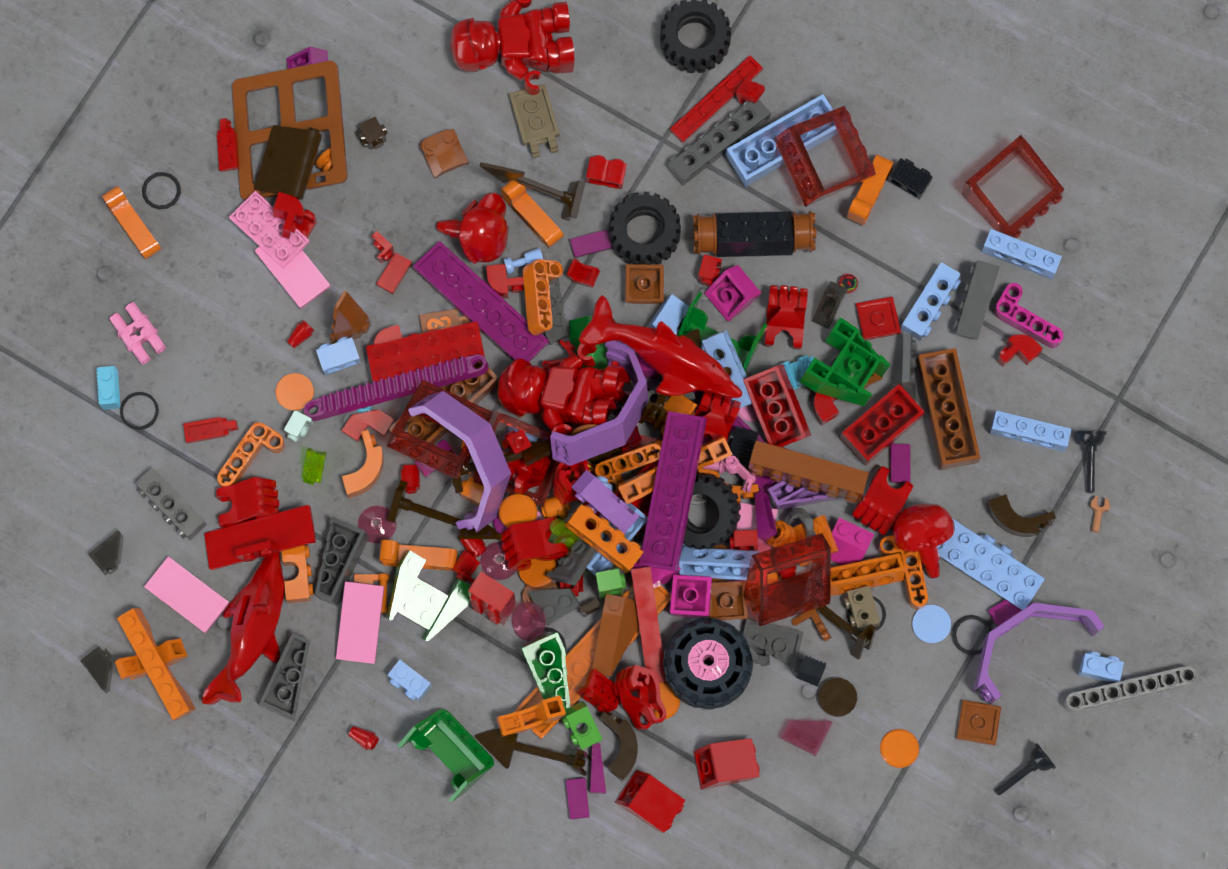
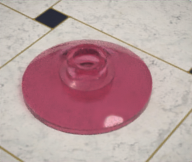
[358,506,397,544]
[481,542,517,580]
[512,602,546,641]

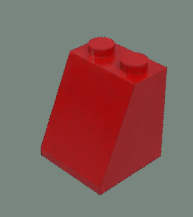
[693,738,760,790]
[615,770,686,833]

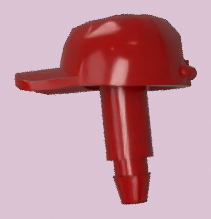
[436,193,509,264]
[891,503,955,579]

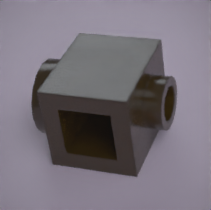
[357,116,388,149]

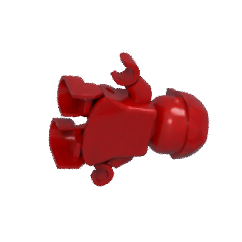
[450,0,575,95]
[498,344,630,436]

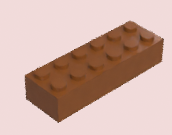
[917,348,981,470]
[389,361,499,460]
[748,441,869,503]

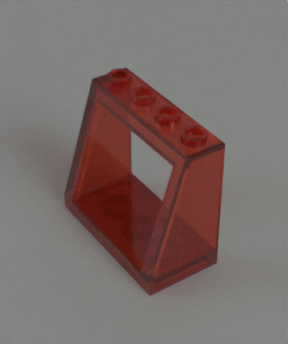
[774,106,876,207]
[961,135,1065,239]
[387,380,492,479]
[470,410,560,506]
[743,533,831,626]

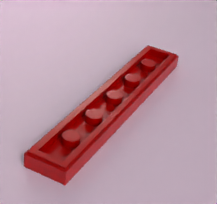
[670,55,763,143]
[631,566,666,683]

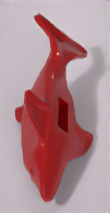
[579,295,742,398]
[202,552,285,705]

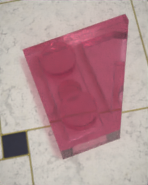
[781,720,833,756]

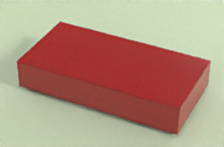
[376,253,412,295]

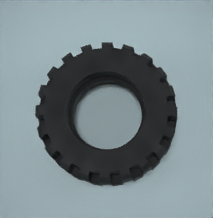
[660,0,731,73]
[609,192,681,265]
[683,473,741,550]

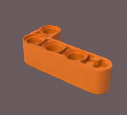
[847,154,894,226]
[501,180,564,248]
[102,185,161,260]
[523,259,563,336]
[217,422,285,487]
[595,440,663,494]
[879,535,928,610]
[379,540,457,571]

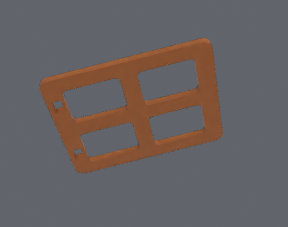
[232,61,348,200]

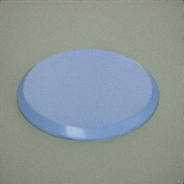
[912,605,951,643]

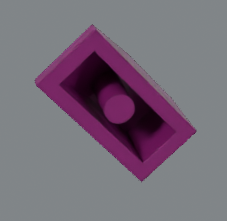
[286,47,328,69]

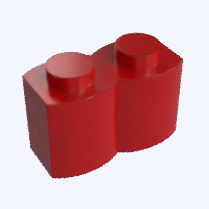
[585,155,627,189]

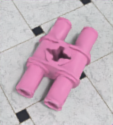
[109,302,166,365]

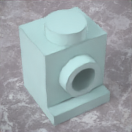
[284,411,313,443]

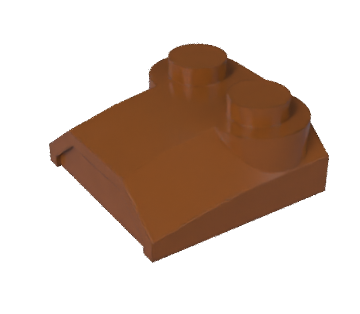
[419,129,469,178]
[626,264,664,304]
[709,580,748,620]

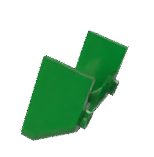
[678,292,768,372]
[398,709,494,802]

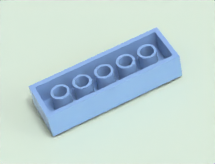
[726,94,843,187]

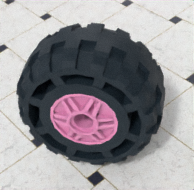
[663,618,753,710]

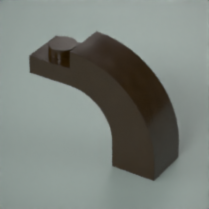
[986,494,1056,537]
[600,712,638,782]

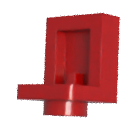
[736,79,765,104]
[567,259,600,288]
[501,429,531,455]
[451,550,480,584]

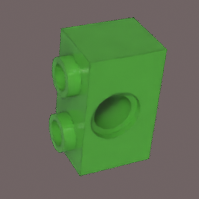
[596,569,626,599]
[562,701,603,750]

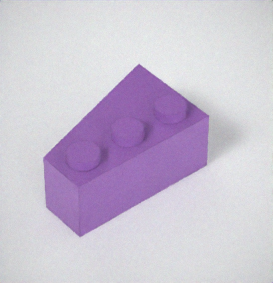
[571,470,639,534]
[767,481,836,510]

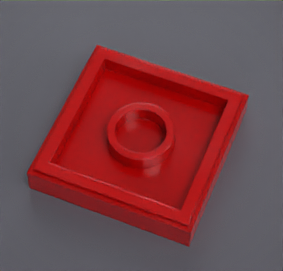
[855,297,901,341]

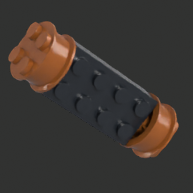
[693,211,817,257]

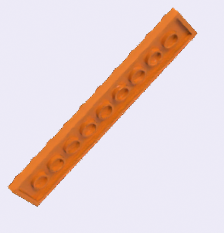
[513,585,672,740]

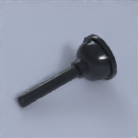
[1076,431,1107,493]
[995,743,1056,796]

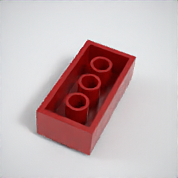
[743,364,811,447]
[840,384,925,466]
[468,572,516,626]

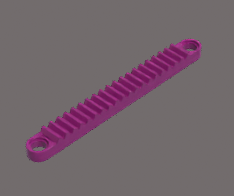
[303,354,489,421]

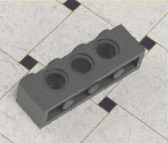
[135,467,207,540]

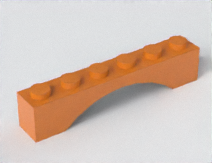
[618,435,732,505]
[117,608,196,720]

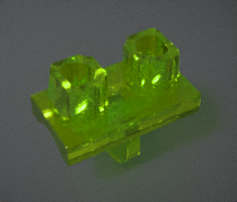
[302,447,327,485]
[550,519,580,548]

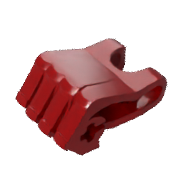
[765,285,808,350]
[695,391,741,442]
[507,448,551,494]
[553,460,589,505]
[852,466,914,535]
[216,477,279,528]
[501,517,569,571]
[612,665,667,730]

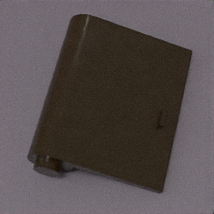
[254,125,322,200]

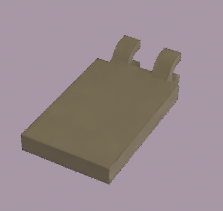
[509,84,560,158]

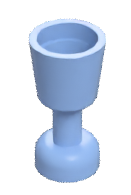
[503,247,543,275]

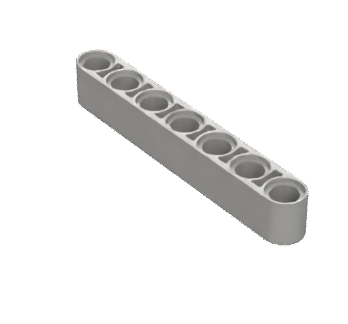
[1064,666,1197,713]

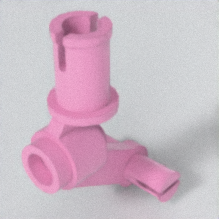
[703,456,756,492]

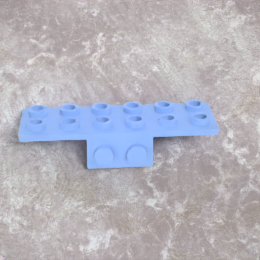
[937,518,1045,610]

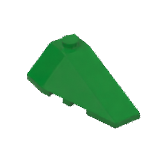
[569,316,607,369]
[519,632,570,710]

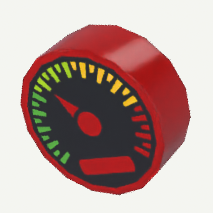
[839,274,858,294]

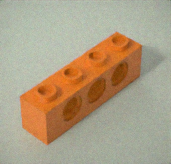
[564,504,643,573]
[824,553,905,597]

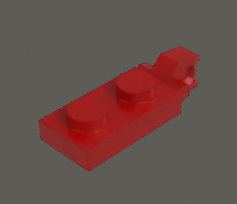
[217,118,239,172]
[183,417,239,444]

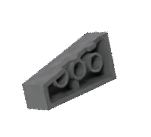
[315,517,369,606]
[259,632,310,722]

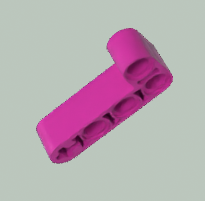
[994,283,1064,348]

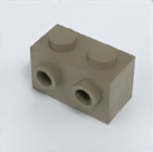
[844,586,880,631]

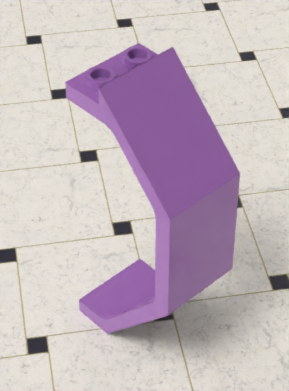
[550,340,648,466]
[408,391,511,532]
[973,603,1105,705]

